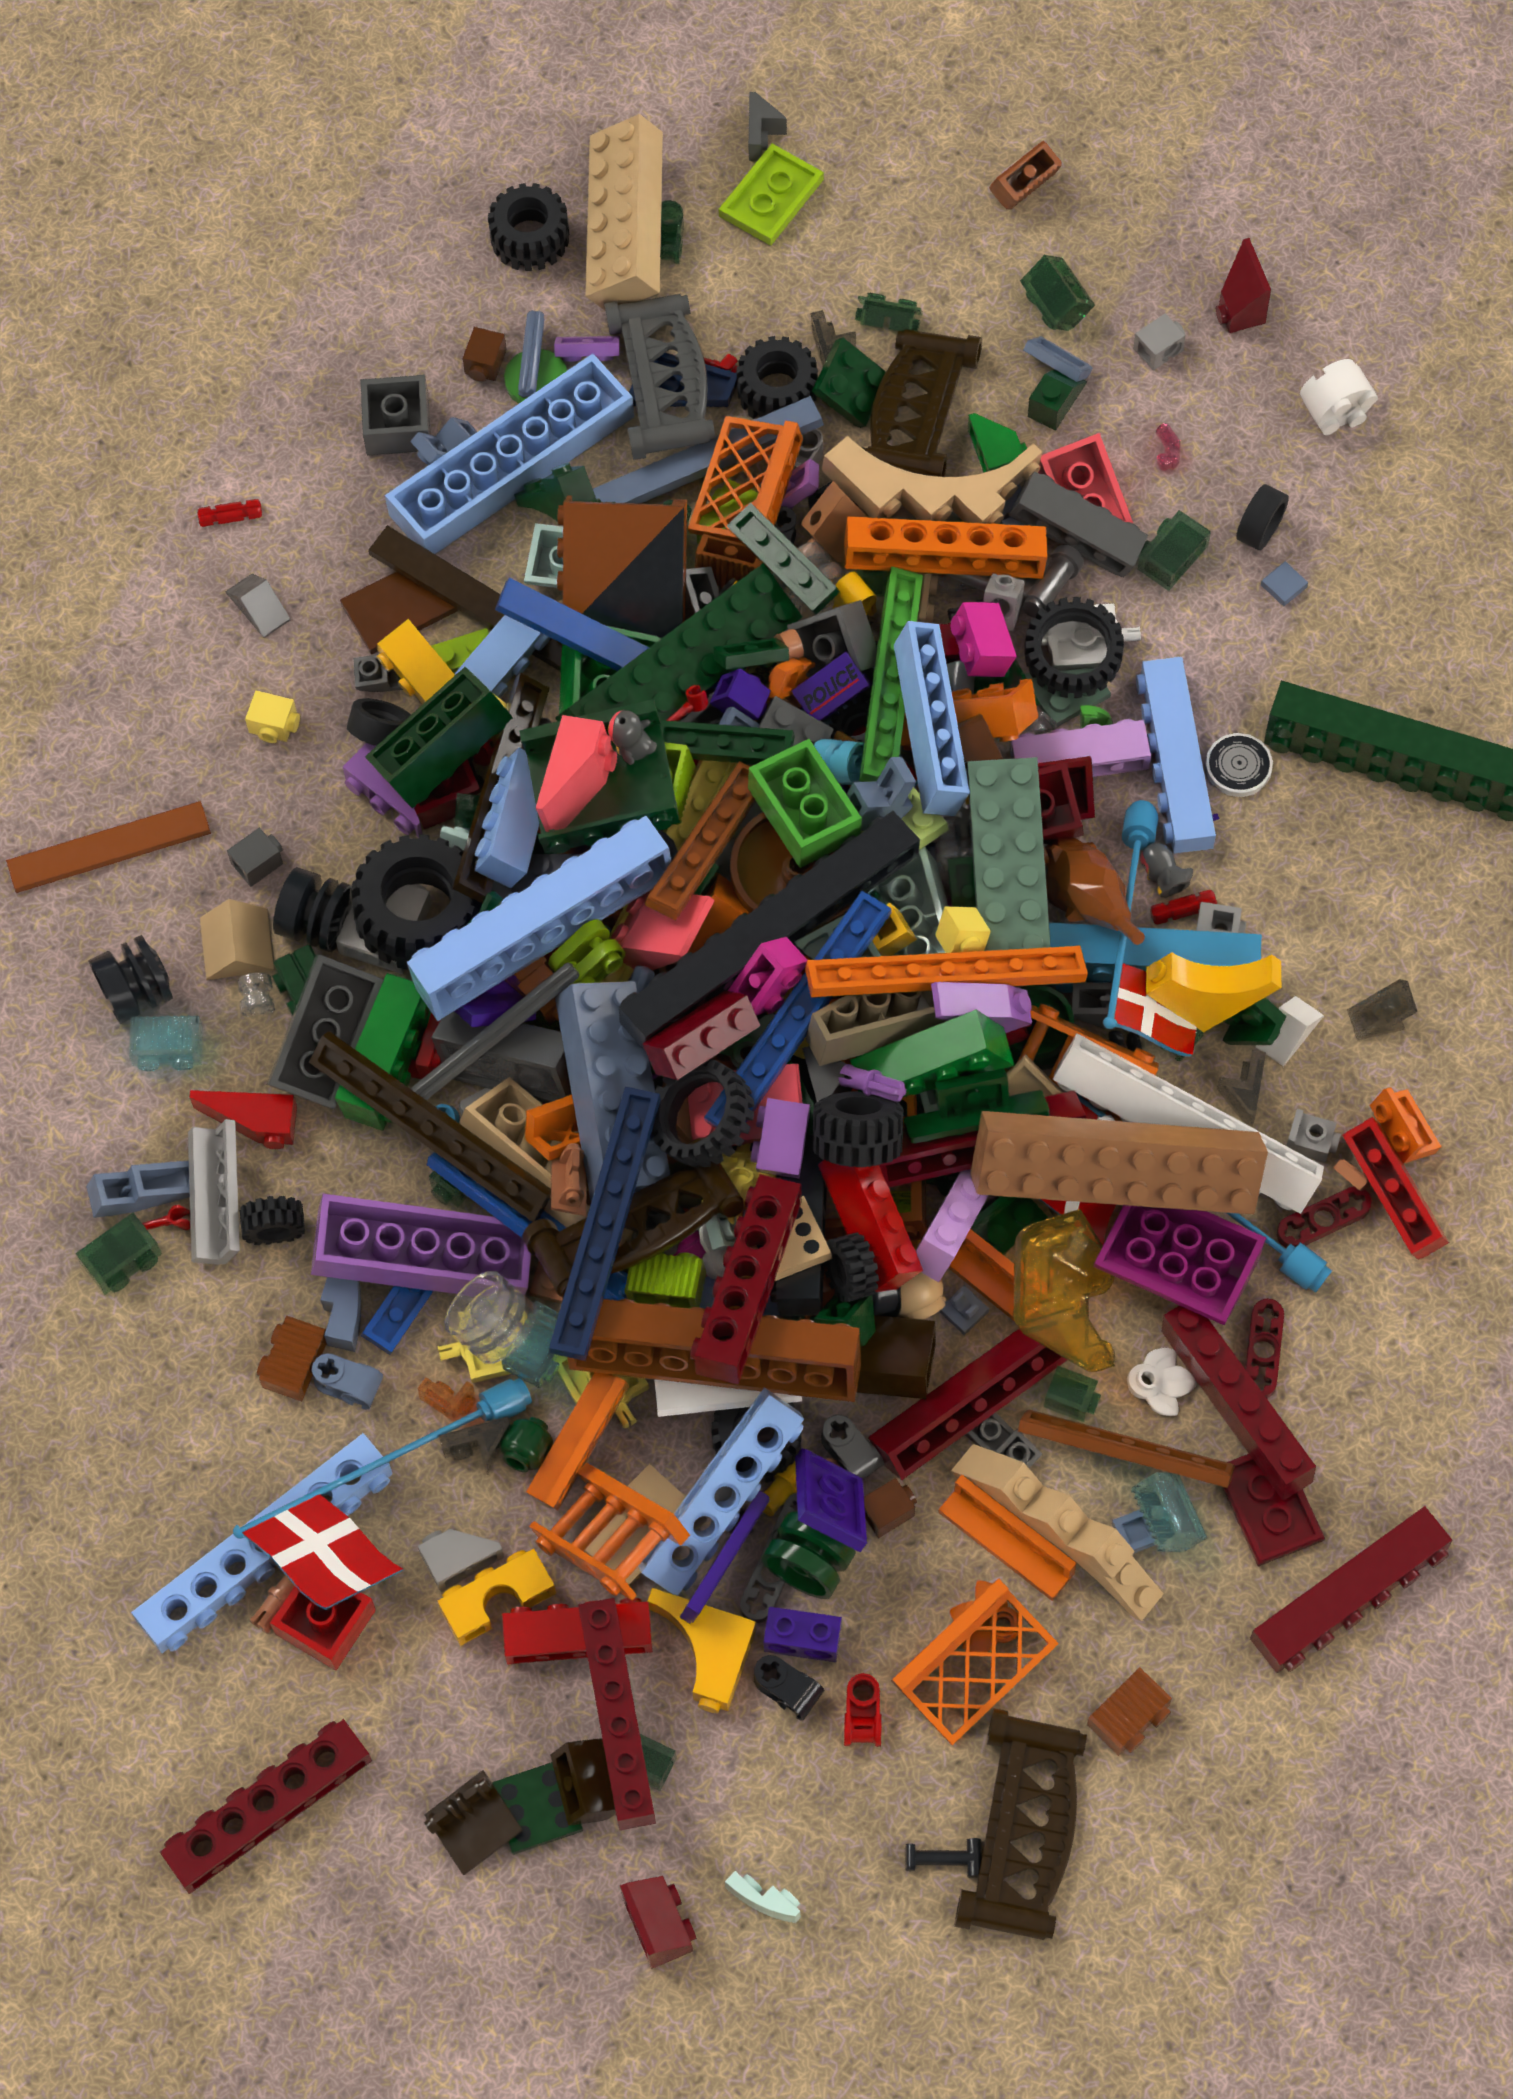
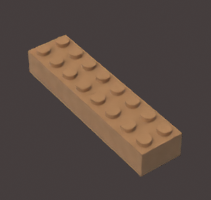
[970,1111,1268,1215]

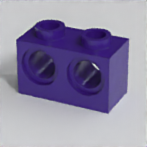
[763,1607,842,1662]

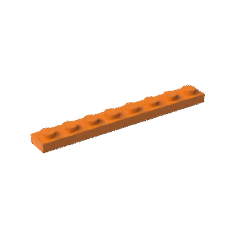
[805,946,1088,997]

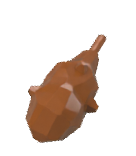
[1045,838,1145,945]

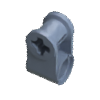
[312,1353,383,1410]

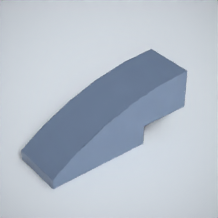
[86,1161,190,1218]
[320,1277,362,1352]

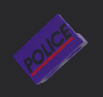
[792,652,873,722]

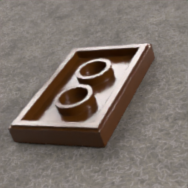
[340,572,458,655]

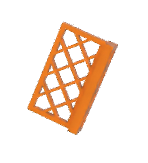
[688,416,803,543]
[891,1578,1059,1745]

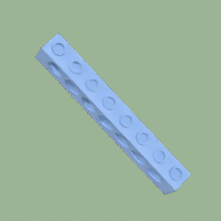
[131,1433,393,1653]

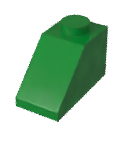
[968,413,1027,473]

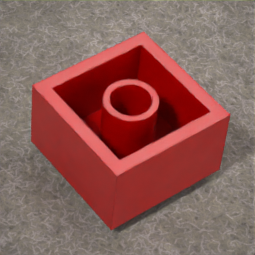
[270,1586,376,1671]

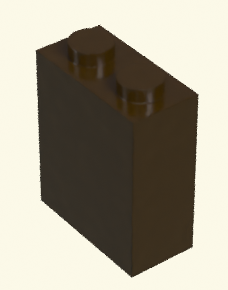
[857,1316,936,1399]

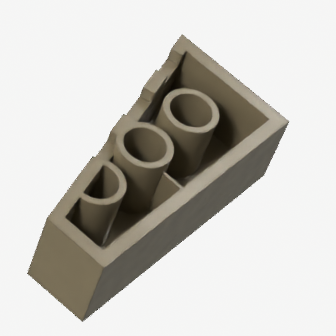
[806,953,946,1066]

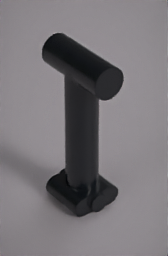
[905,1838,982,1878]

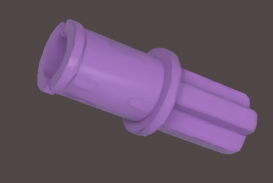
[839,1064,907,1102]

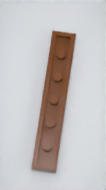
[645,761,756,921]
[6,801,211,893]
[1018,1409,1235,1488]

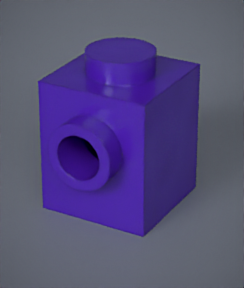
[710,669,771,720]

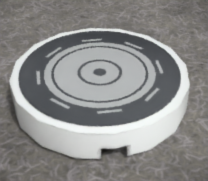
[1205,733,1273,797]

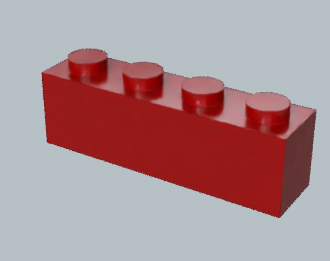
[1342,1117,1449,1260]
[818,1160,923,1292]
[502,1598,653,1664]

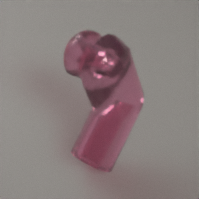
[1156,423,1181,471]

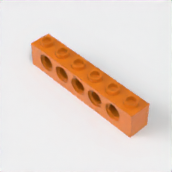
[844,516,1047,579]

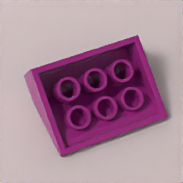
[1093,1205,1266,1325]

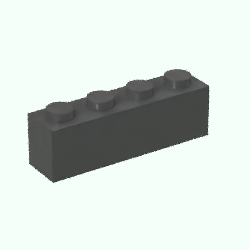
[1009,471,1149,578]

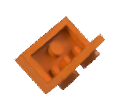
[1369,1087,1441,1164]

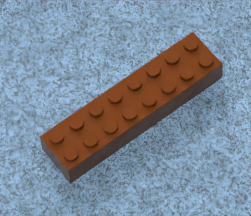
[567,1299,861,1402]

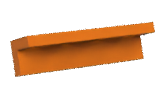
[525,1095,581,1161]
[948,1229,1052,1327]
[526,1372,630,1510]
[938,1475,1077,1601]

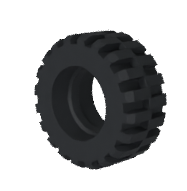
[352,834,482,970]

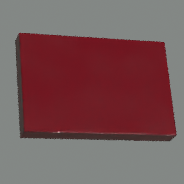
[1222,1454,1325,1566]

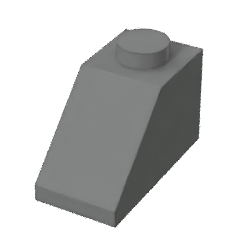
[418,1529,504,1592]

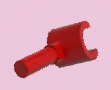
[703,354,738,373]
[666,685,708,721]
[142,1205,191,1230]

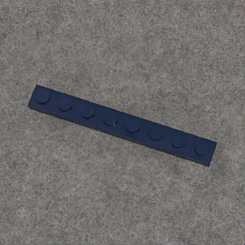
[549,1087,661,1361]

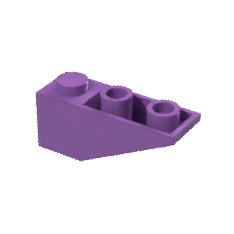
[343,743,422,838]

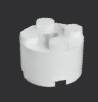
[1300,359,1378,435]

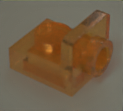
[417,1377,476,1422]

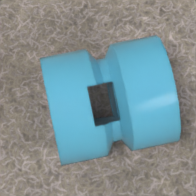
[814,739,864,785]

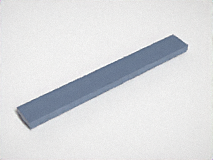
[593,396,824,504]

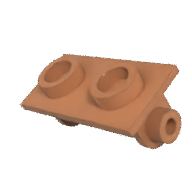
[551,1143,586,1216]

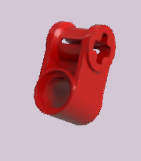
[844,1673,882,1747]

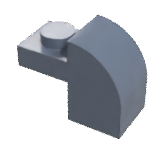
[410,417,477,465]
[846,757,916,831]

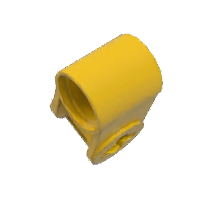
[832,571,877,616]

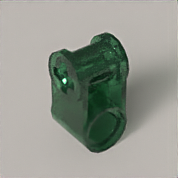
[660,200,684,264]

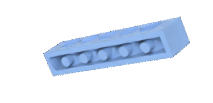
[639,1387,804,1596]

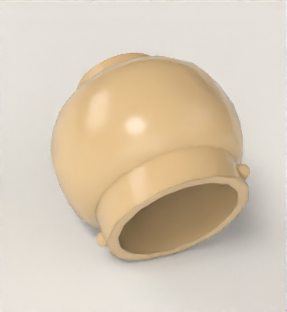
[899,1272,946,1320]

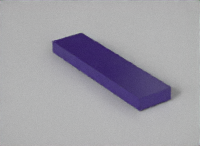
[680,1490,770,1624]

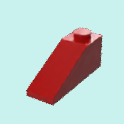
[189,1090,297,1149]

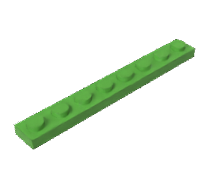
[859,566,923,782]

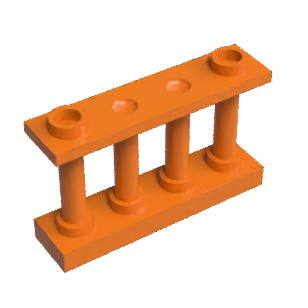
[1005,1004,1159,1122]
[529,1462,690,1601]

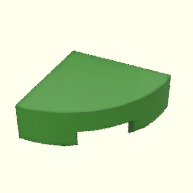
[1080,705,1113,729]

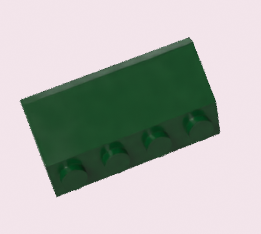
[365,667,513,808]

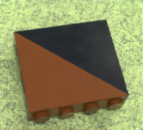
[557,495,687,638]

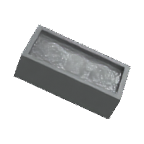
[431,1011,572,1103]

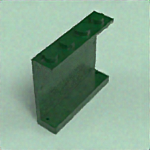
[519,699,681,854]

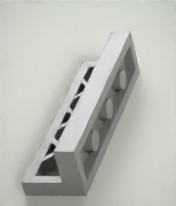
[188,1119,240,1265]

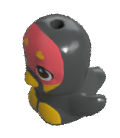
[608,710,657,765]
[1140,843,1193,898]

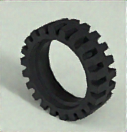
[1024,597,1124,698]
[651,1059,754,1168]

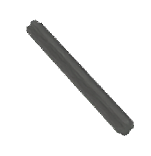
[410,962,579,1100]

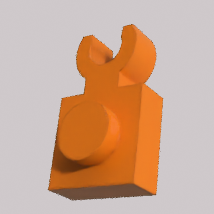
[768,657,815,699]

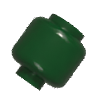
[500,1417,553,1472]

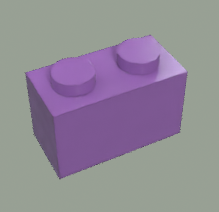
[751,1098,811,1178]

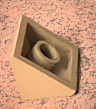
[200,899,274,980]

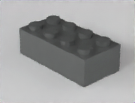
[266,954,384,1109]

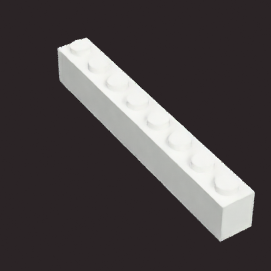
[1053,1033,1324,1214]

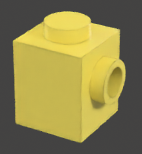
[245,690,300,743]
[935,906,991,953]

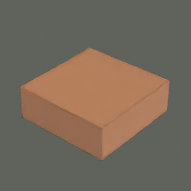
[1333,1159,1371,1191]

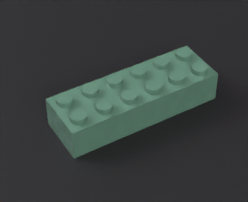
[967,757,1050,951]

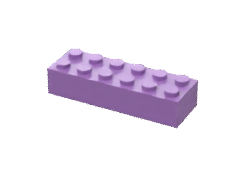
[311,1194,531,1301]

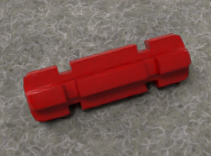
[197,499,262,527]
[1150,890,1217,925]

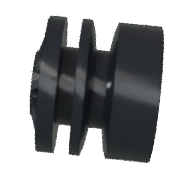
[273,867,352,953]
[88,935,173,1024]

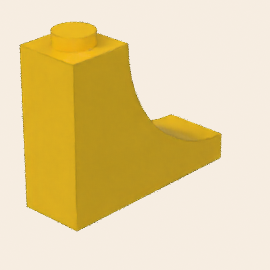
[1146,952,1282,1032]
[647,1588,757,1714]

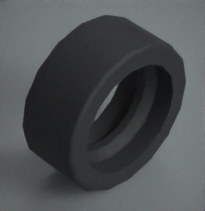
[1236,484,1289,550]
[347,698,411,746]

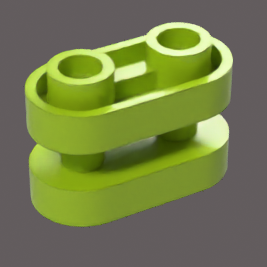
[548,919,625,985]

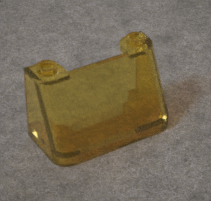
[1013,1209,1115,1372]

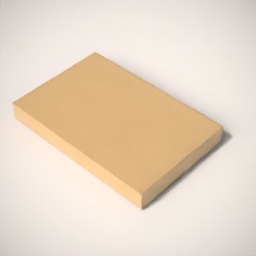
[574,1464,685,1587]

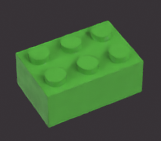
[748,739,862,868]

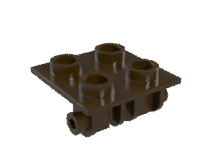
[424,1770,523,1875]

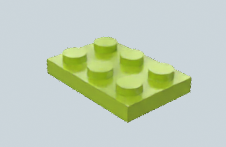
[718,143,824,246]

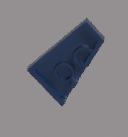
[629,352,737,407]

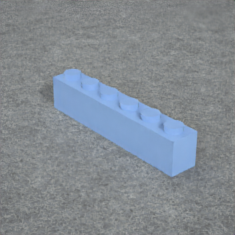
[894,621,970,816]
[1136,657,1216,854]

